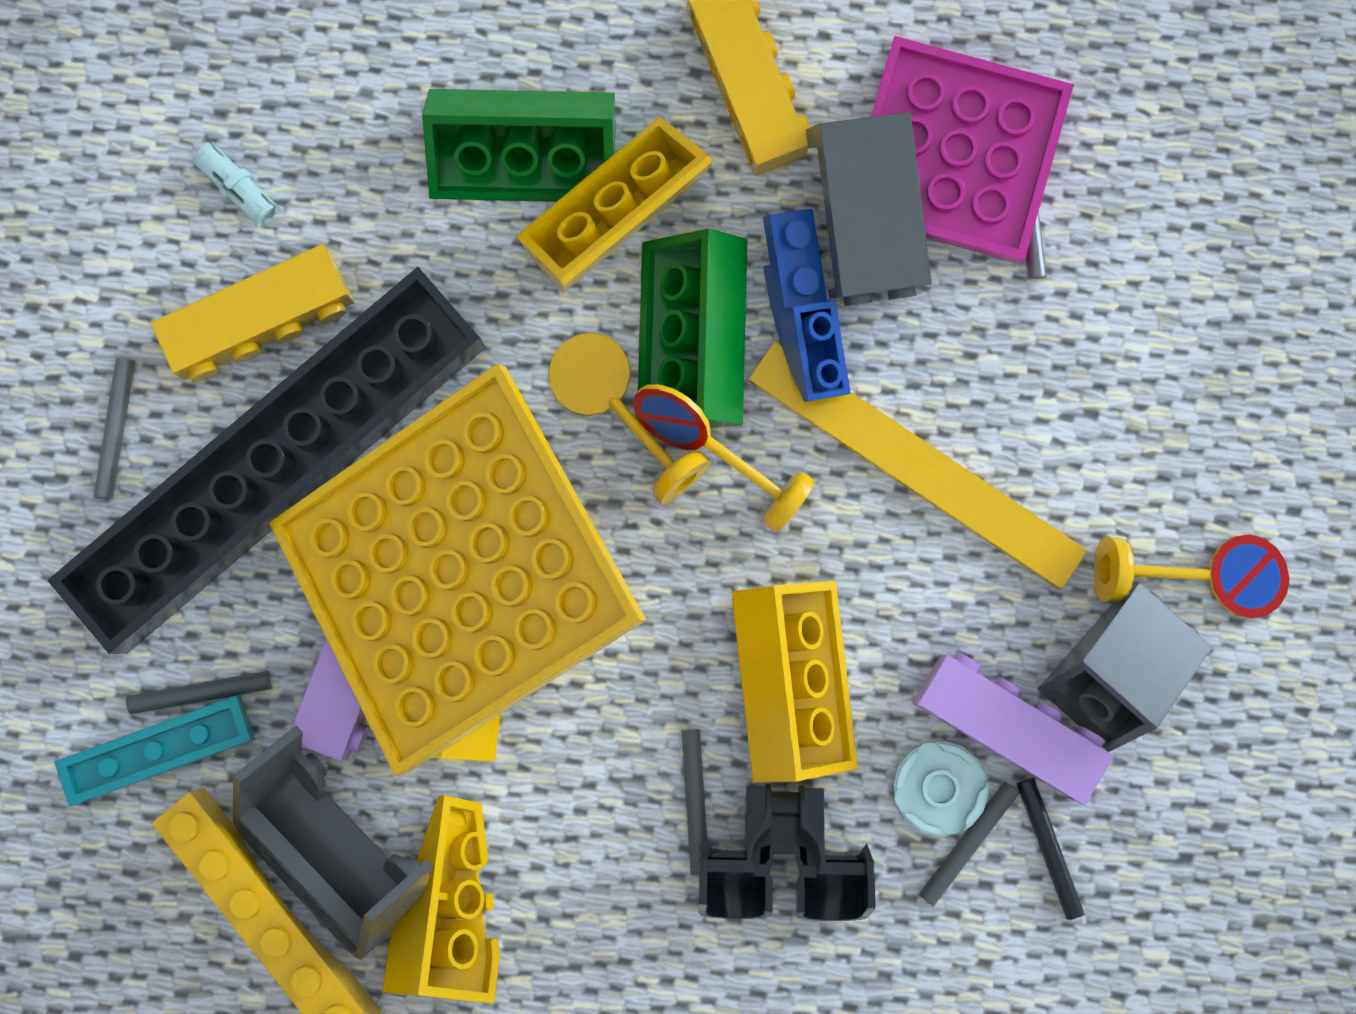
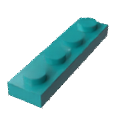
[54,695,256,807]

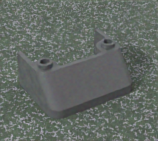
[233,725,433,960]

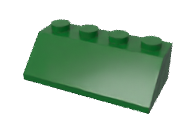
[422,89,616,202]
[637,228,748,428]

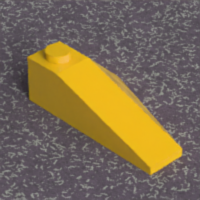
[382,795,500,1004]

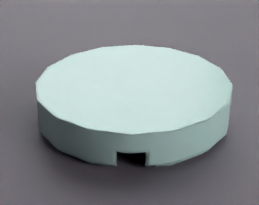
[892,740,988,837]

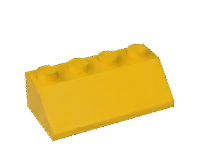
[516,116,712,293]
[731,581,858,783]

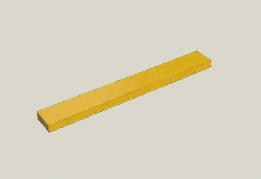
[748,341,1088,590]

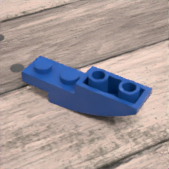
[762,209,851,402]

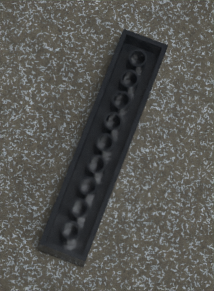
[47,267,486,654]

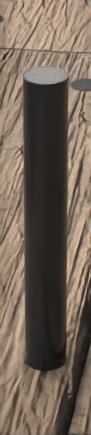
[1016,777,1085,920]

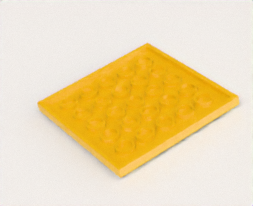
[269,363,647,776]

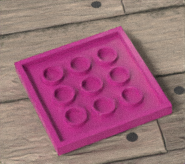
[871,36,1074,265]

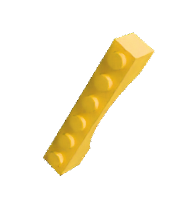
[151,788,382,1014]

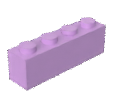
[291,639,369,761]
[912,651,1114,806]

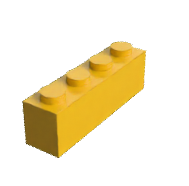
[687,0,810,177]
[150,244,355,382]

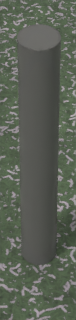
[126,671,272,714]
[681,729,707,875]
[918,781,1020,907]

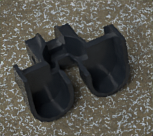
[698,784,876,921]

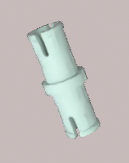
[193,142,280,228]

